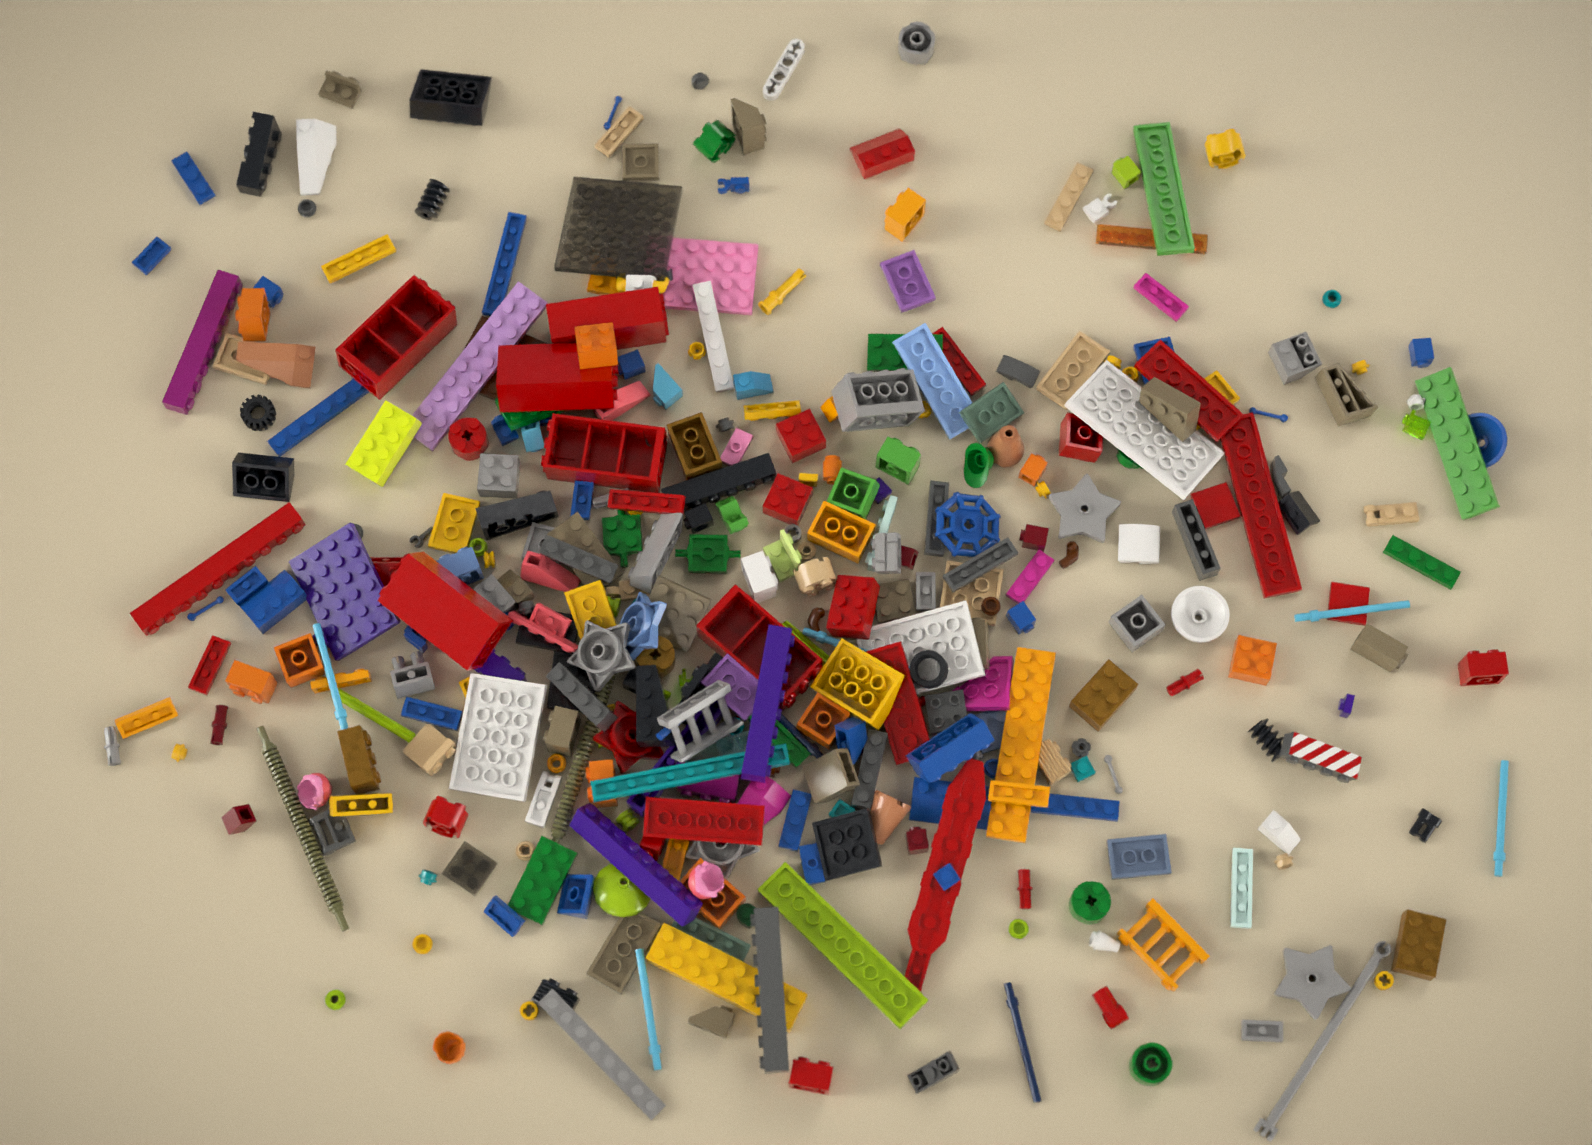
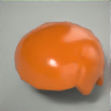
[433,1031,465,1064]

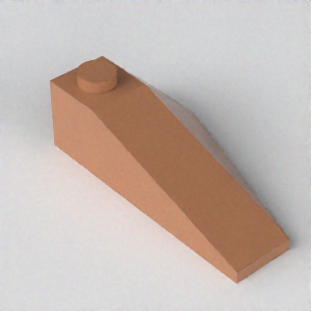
[236,342,316,388]

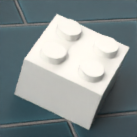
[741,551,778,603]

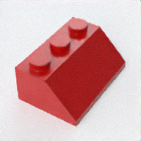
[850,128,915,180]

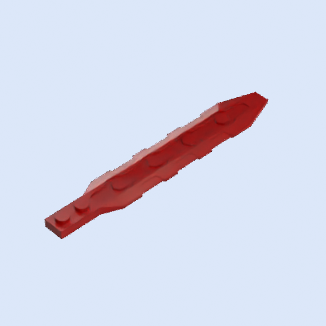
[904,758,986,992]

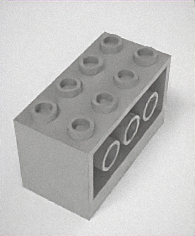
[831,368,925,432]

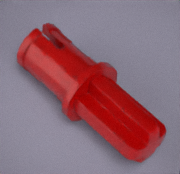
[1166,669,1204,696]
[1017,869,1033,910]

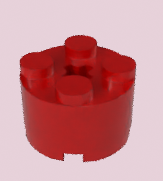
[448,417,489,461]
[423,796,468,838]

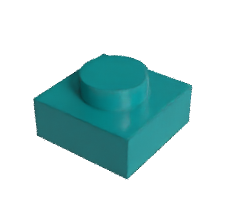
[1070,756,1096,783]
[828,799,856,818]

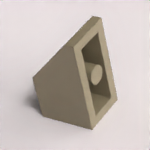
[497,569,535,608]
[688,1005,735,1039]

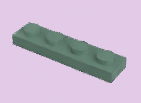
[672,918,751,962]

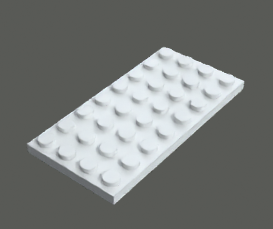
[1064,360,1225,500]

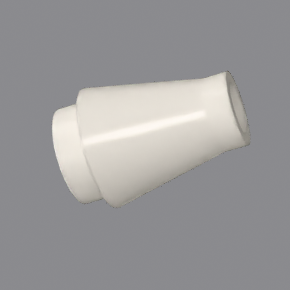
[1089,931,1120,953]

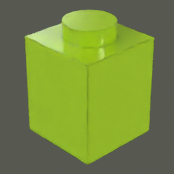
[1111,156,1141,189]

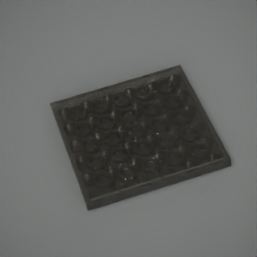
[554,177,682,281]

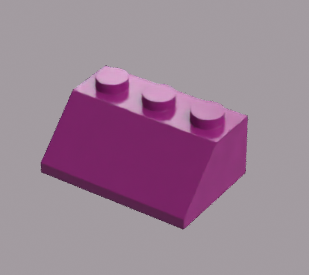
[677,762,740,803]

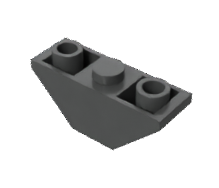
[907,1051,959,1094]

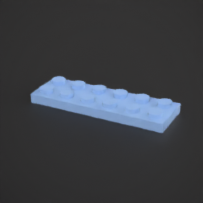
[892,323,972,440]

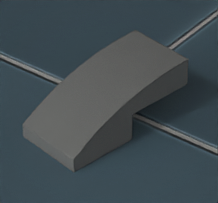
[996,355,1040,388]
[1272,455,1291,499]

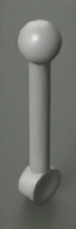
[1104,755,1123,794]

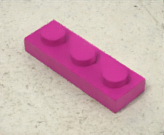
[1133,273,1189,322]
[1006,549,1055,604]

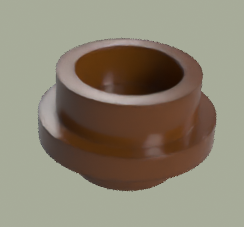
[981,597,1001,616]

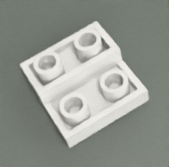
[1118,524,1160,564]

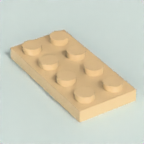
[1036,331,1110,410]

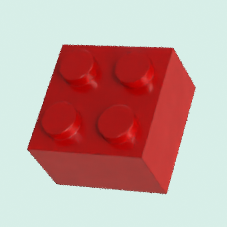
[776,409,826,464]
[1059,412,1103,463]
[762,473,813,525]
[1457,649,1509,686]
[789,1057,834,1095]

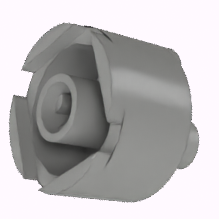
[898,22,935,65]

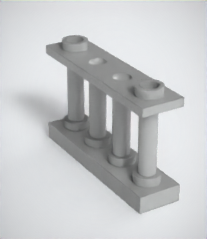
[657,680,744,763]

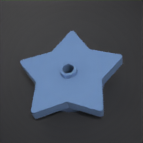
[620,592,667,661]

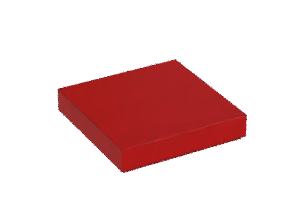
[1190,482,1240,529]
[1327,582,1370,626]

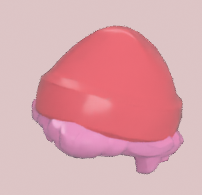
[297,773,332,810]
[688,861,724,899]

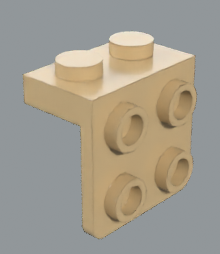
[403,724,457,776]

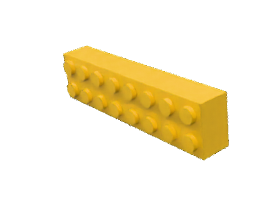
[645,923,808,1033]

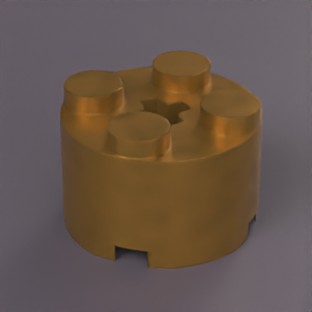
[636,636,676,678]

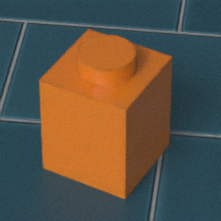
[1018,453,1048,487]

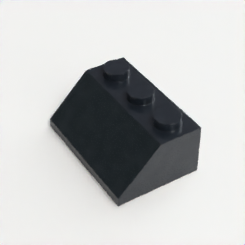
[232,452,294,502]

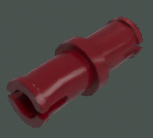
[210,704,229,746]

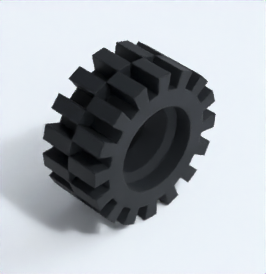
[240,394,276,431]

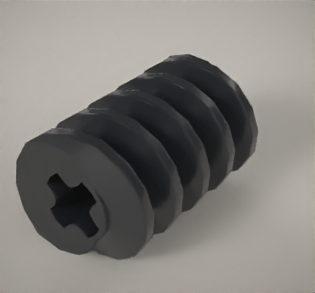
[415,179,450,220]
[1248,718,1284,763]

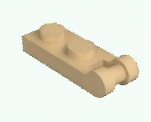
[1363,502,1419,527]

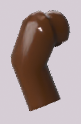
[1059,541,1079,569]
[807,607,825,632]

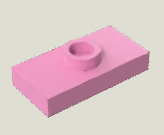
[720,428,753,466]

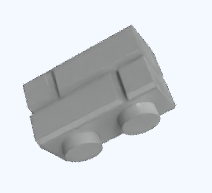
[872,532,901,574]

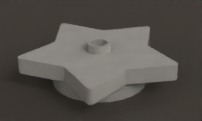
[1049,474,1121,543]
[567,620,636,692]
[685,841,760,880]
[1274,945,1351,1020]

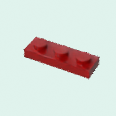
[188,635,231,696]

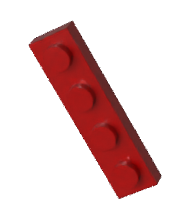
[932,327,986,396]
[607,489,686,514]

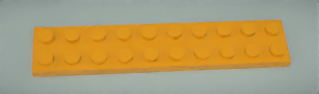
[986,647,1056,843]

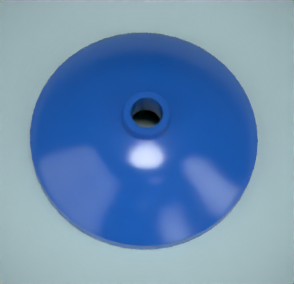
[1468,413,1508,468]

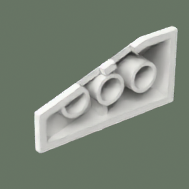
[296,119,337,196]

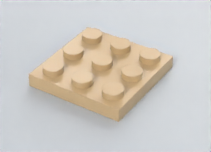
[939,560,1004,626]

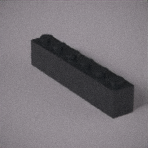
[661,453,777,513]

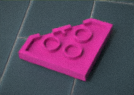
[952,656,1014,711]

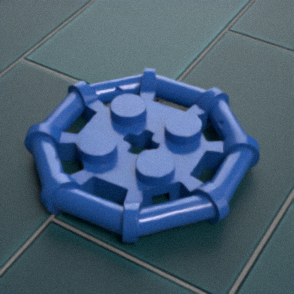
[934,492,1001,557]

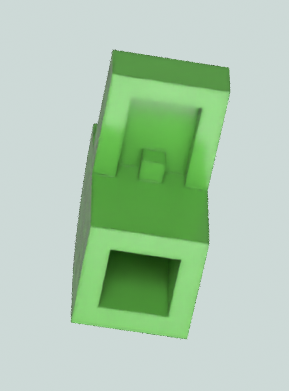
[715,496,749,534]

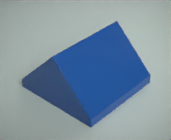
[557,874,595,919]

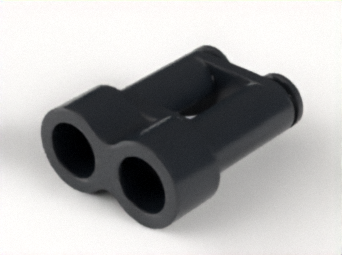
[1409,808,1442,843]

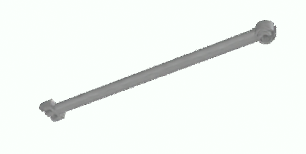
[1253,941,1391,1142]

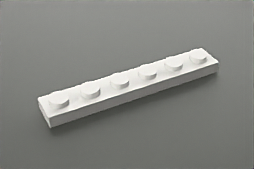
[693,281,734,393]

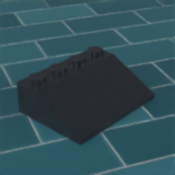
[409,69,492,126]

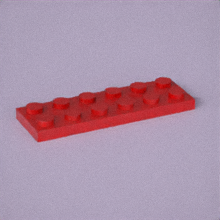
[1134,340,1244,442]
[866,641,930,765]
[643,797,765,846]

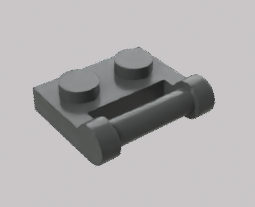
[308,809,356,856]

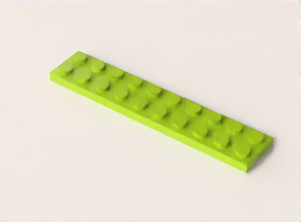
[757,862,928,1030]

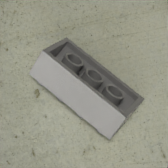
[628,513,683,593]

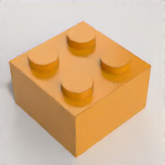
[884,187,926,242]

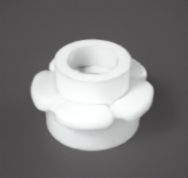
[1407,394,1425,410]

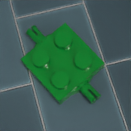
[602,510,643,568]
[675,534,741,574]

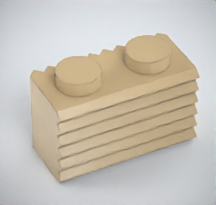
[1038,738,1072,786]

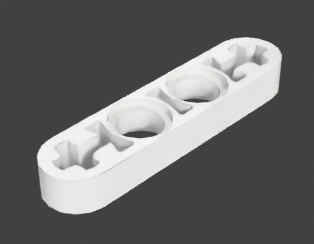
[763,39,804,101]

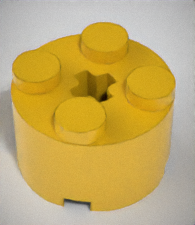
[1204,129,1245,169]

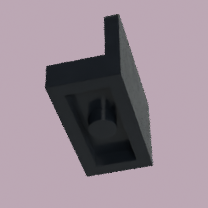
[1278,491,1320,535]

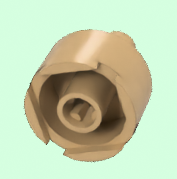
[793,557,837,597]

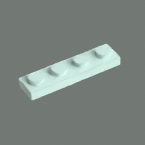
[865,495,898,572]
[1230,848,1253,929]

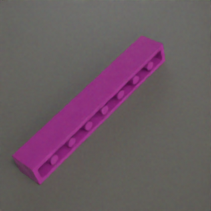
[162,270,243,415]

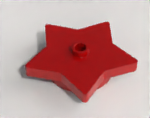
[593,700,664,774]

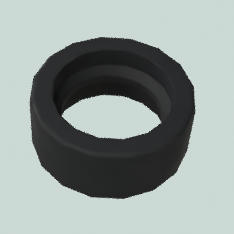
[909,650,948,689]

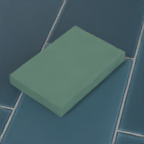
[959,382,1024,444]

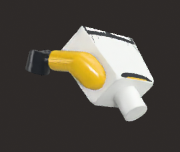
[616,267,673,294]

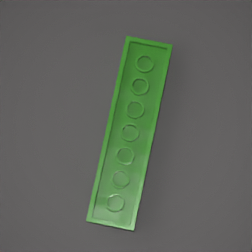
[1133,122,1195,256]
[1415,367,1500,520]

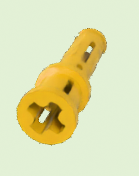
[758,268,807,315]

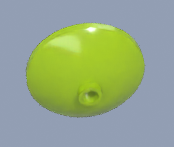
[593,864,651,917]

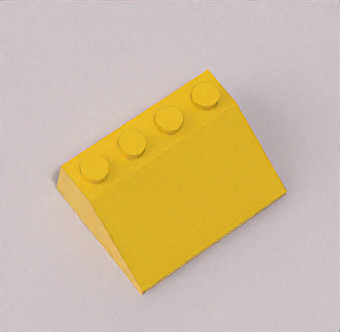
[810,638,904,730]

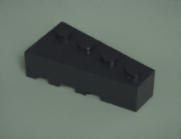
[236,111,282,197]
[475,490,559,541]
[636,665,677,748]

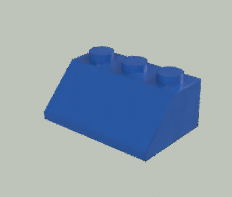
[239,570,307,634]

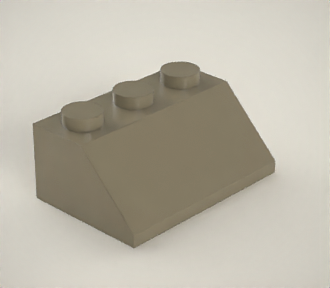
[731,98,767,155]

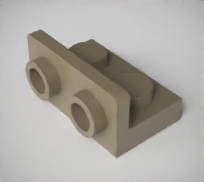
[319,70,362,109]

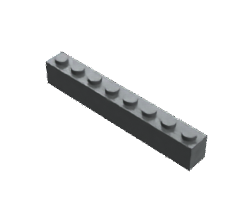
[750,907,789,1074]

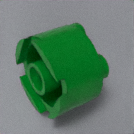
[693,120,736,163]
[1069,881,1111,925]
[1129,1042,1173,1086]

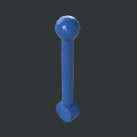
[604,96,622,130]
[1249,407,1288,422]
[187,596,224,621]

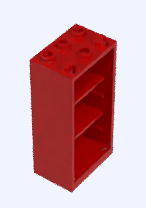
[335,275,457,400]
[546,287,669,350]
[496,343,618,412]
[541,413,668,493]
[377,551,513,671]
[696,584,822,711]

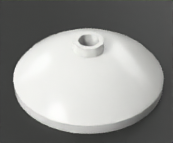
[1171,586,1230,643]

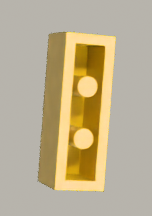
[329,793,393,817]

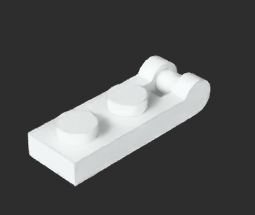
[525,771,562,828]

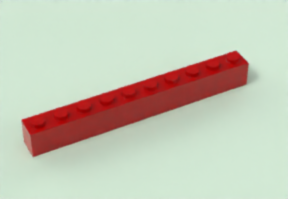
[130,502,306,636]

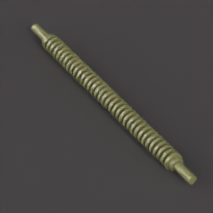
[550,673,617,844]
[257,726,349,932]

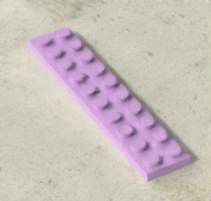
[412,281,548,451]

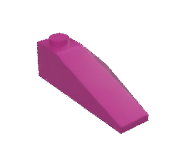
[719,777,791,845]

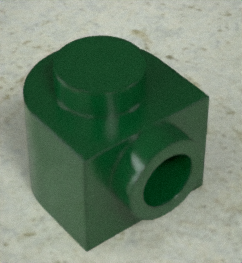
[736,903,756,930]

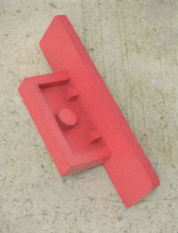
[507,603,578,653]

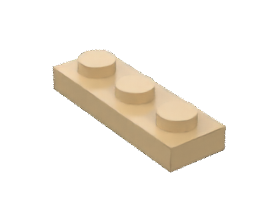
[595,106,644,158]

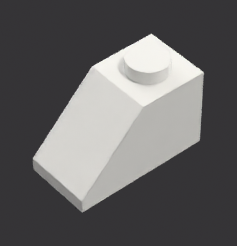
[1257,810,1301,855]

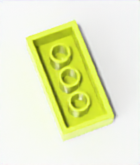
[345,400,422,487]

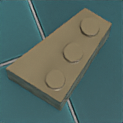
[1315,363,1378,427]
[1139,377,1201,442]

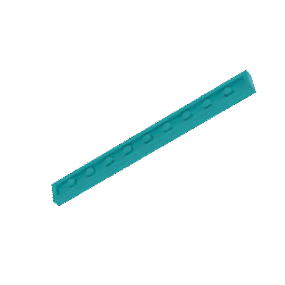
[590,744,790,802]

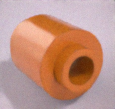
[823,455,842,485]

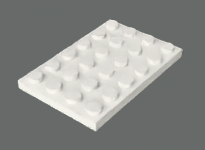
[857,601,985,694]
[449,673,547,802]

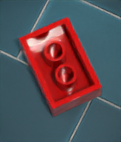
[826,575,880,640]

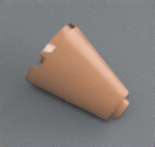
[987,425,1024,467]
[870,790,911,845]

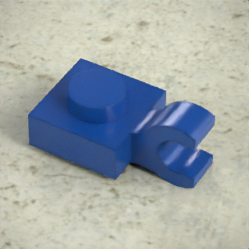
[718,177,749,194]

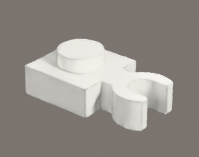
[1083,193,1117,224]

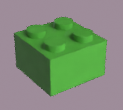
[876,437,921,485]
[827,467,880,520]

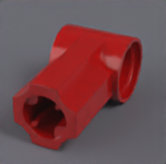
[1092,986,1129,1030]

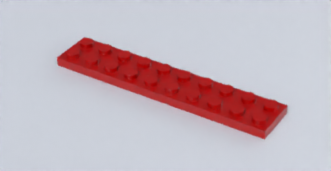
[1220,412,1302,599]

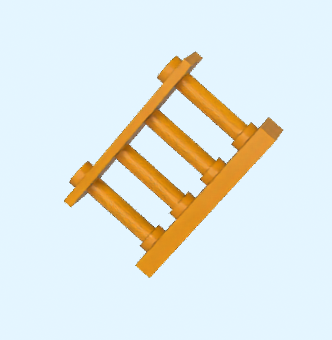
[1117,898,1210,992]

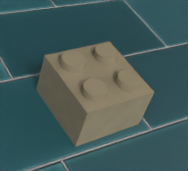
[543,706,581,757]

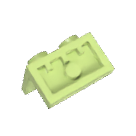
[763,529,802,582]

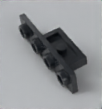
[678,653,724,726]

